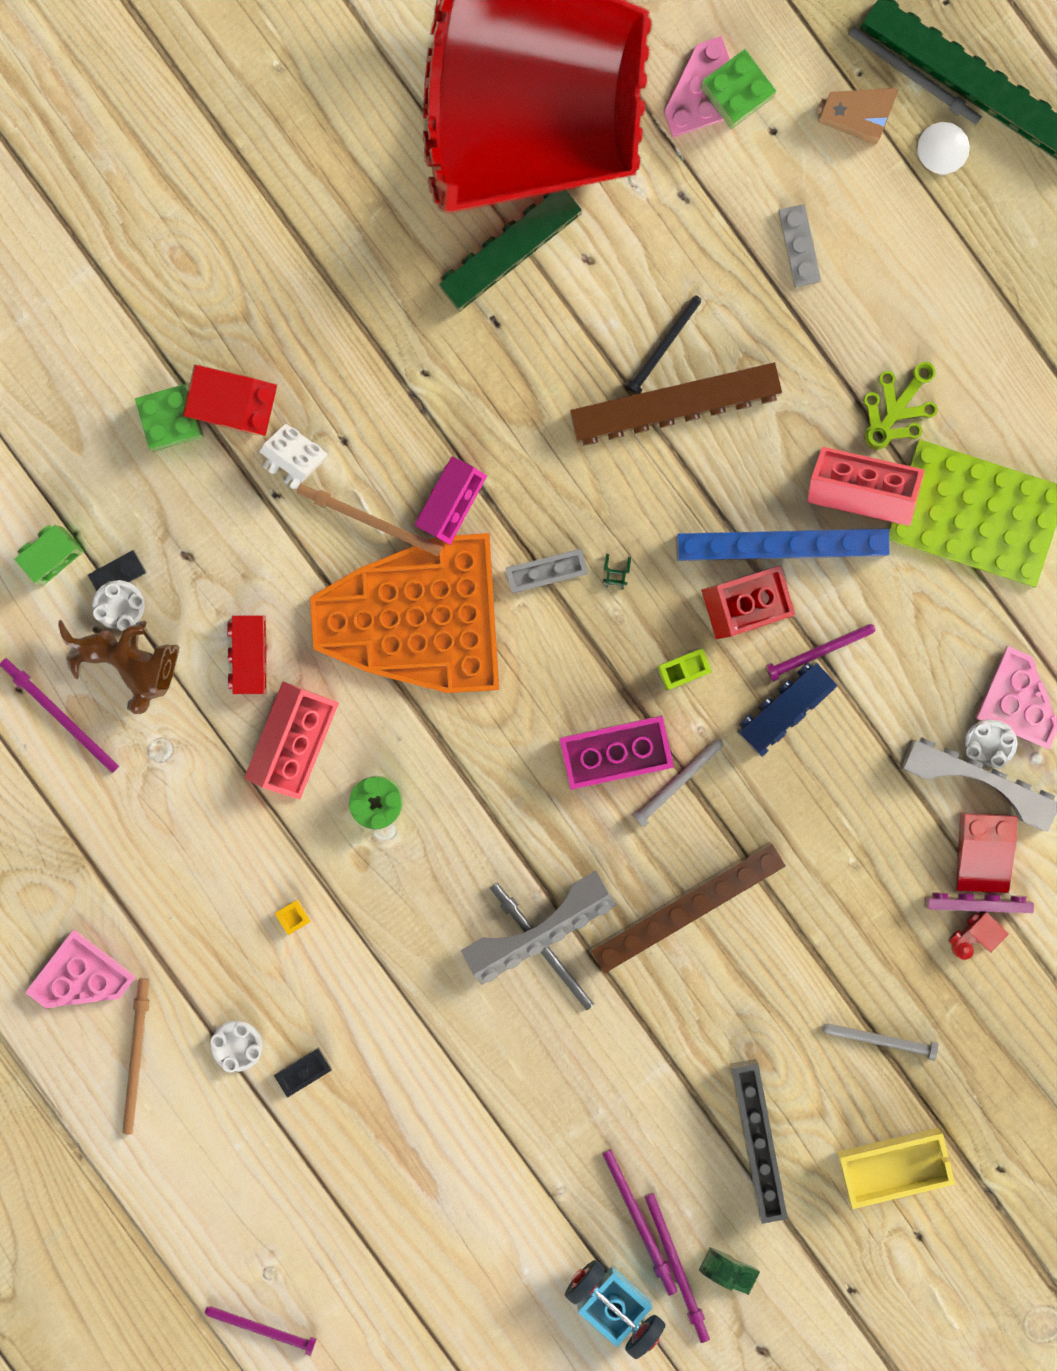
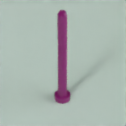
[766,624,876,682]
[205,1306,317,1356]

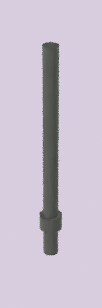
[848,26,982,125]
[490,882,594,1011]

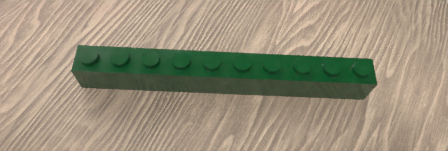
[860,0,1057,160]

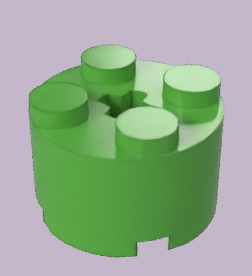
[349,776,403,829]

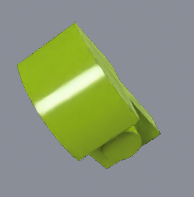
[656,648,712,691]

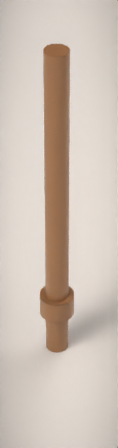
[297,484,443,556]
[122,978,150,1135]

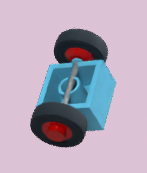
[564,1260,666,1359]

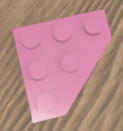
[664,36,730,138]
[976,646,1057,749]
[25,929,136,1008]

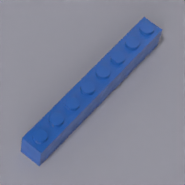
[676,529,890,561]

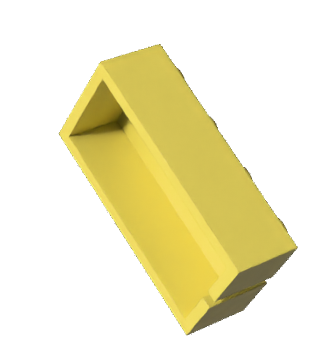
[837,1128,955,1209]

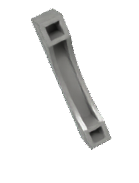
[900,737,1057,832]
[461,871,616,985]

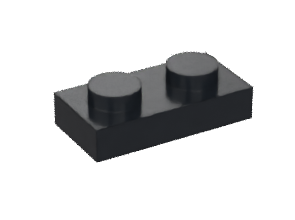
[88,550,147,592]
[274,1047,332,1098]

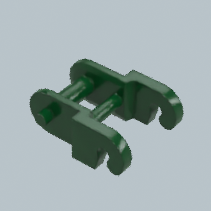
[603,554,631,590]

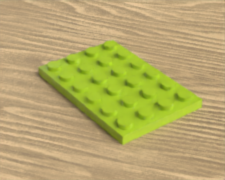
[889,439,1057,588]

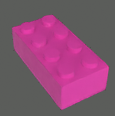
[559,715,674,790]

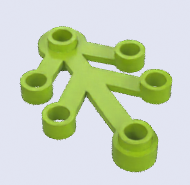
[863,362,938,450]

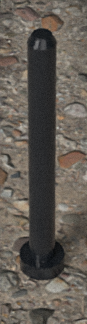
[624,295,701,394]

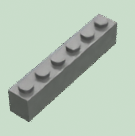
[730,1059,788,1224]

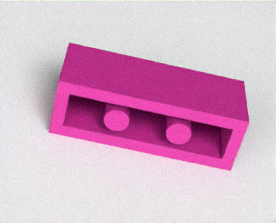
[414,456,487,545]

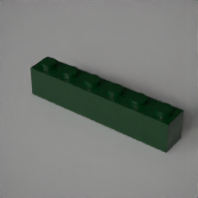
[439,189,582,312]

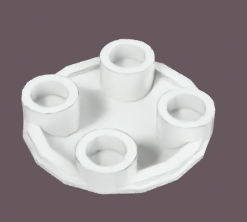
[916,122,970,176]
[92,580,145,631]
[965,719,1018,769]
[211,1020,263,1073]

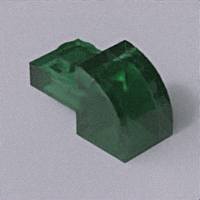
[699,1247,760,1295]

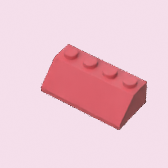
[807,447,925,526]
[244,681,339,799]

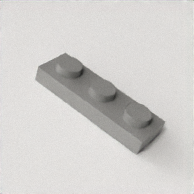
[778,204,821,288]
[506,549,588,594]

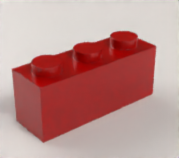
[227,615,267,694]

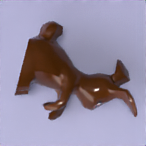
[58,620,180,714]

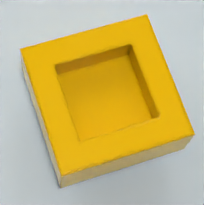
[274,899,311,936]

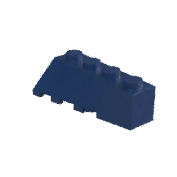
[737,662,838,757]

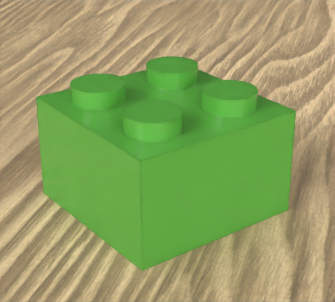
[700,49,777,130]
[135,384,204,452]
[14,525,84,585]

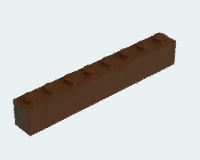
[570,362,782,446]
[591,842,786,973]

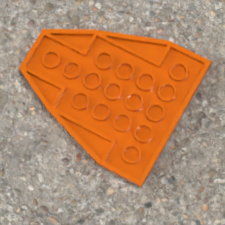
[310,533,499,693]

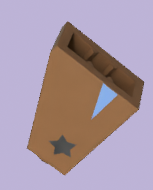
[816,88,898,144]

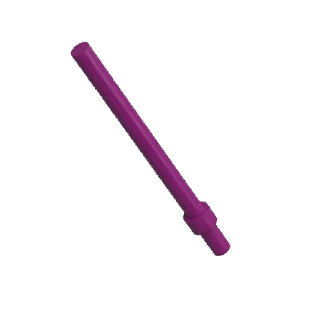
[0,658,119,774]
[602,1149,678,1296]
[644,1193,710,1343]

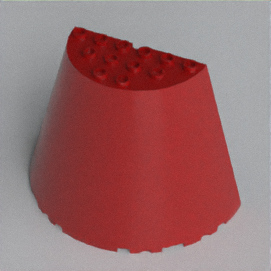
[423,0,652,212]

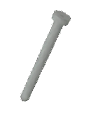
[632,739,723,827]
[823,1023,938,1061]

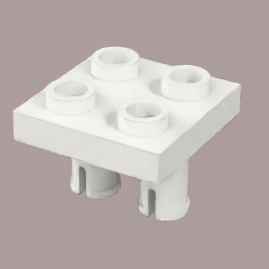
[259,424,328,489]

